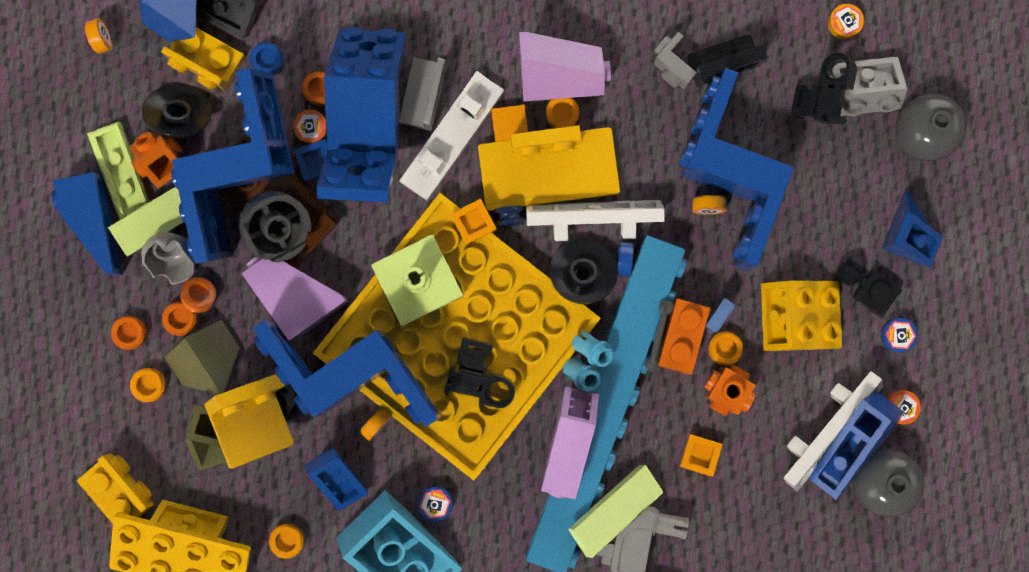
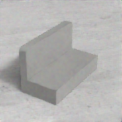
[399,57,447,132]

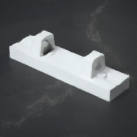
[400,71,504,201]
[526,200,664,241]
[784,371,883,492]

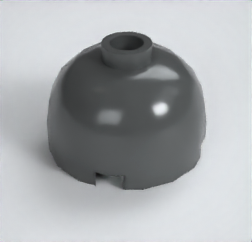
[895,93,967,161]
[238,191,312,262]
[852,448,925,517]

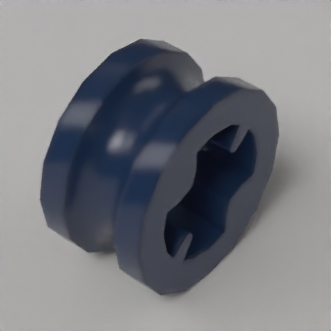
[493,206,525,227]

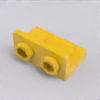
[161,27,246,91]
[77,453,155,524]

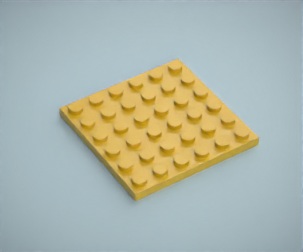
[313,193,601,480]

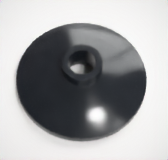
[142,85,212,138]
[549,240,618,304]

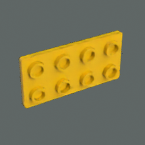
[478,125,620,211]
[109,499,251,572]

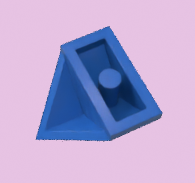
[139,0,197,42]
[882,188,943,268]

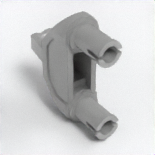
[596,506,689,572]

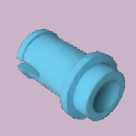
[572,331,613,368]
[563,358,600,392]

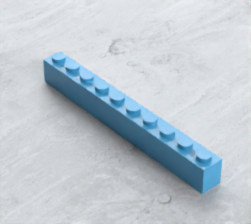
[526,235,688,572]

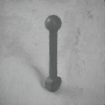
[645,300,674,371]

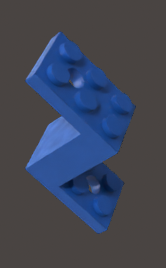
[317,27,406,203]
[171,68,295,264]
[678,68,794,271]
[252,320,442,427]

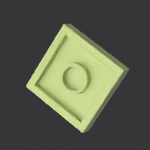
[371,234,463,327]

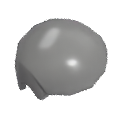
[141,232,195,285]

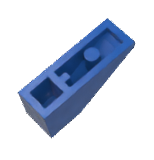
[51,172,122,276]
[809,391,905,500]

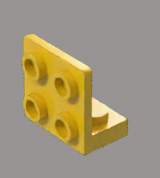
[761,281,842,351]
[204,374,294,469]

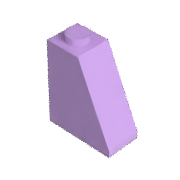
[519,32,611,101]
[241,257,349,341]
[541,386,599,499]

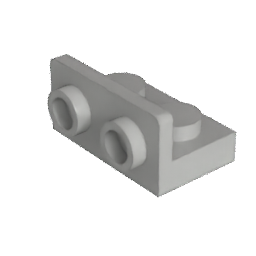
[832,57,908,116]

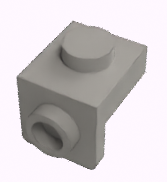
[654,32,697,89]

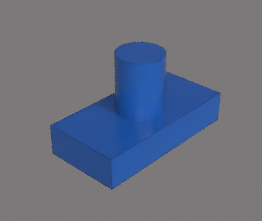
[304,448,368,511]

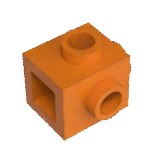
[129,131,183,188]
[703,365,756,417]

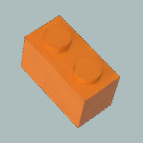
[657,299,710,375]

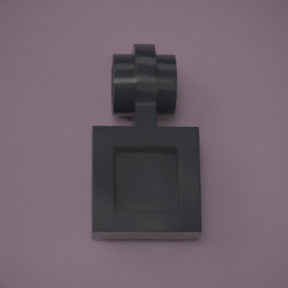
[836,259,902,318]

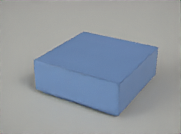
[705,298,735,334]

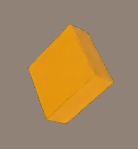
[491,105,528,142]
[450,198,497,246]
[679,434,723,477]

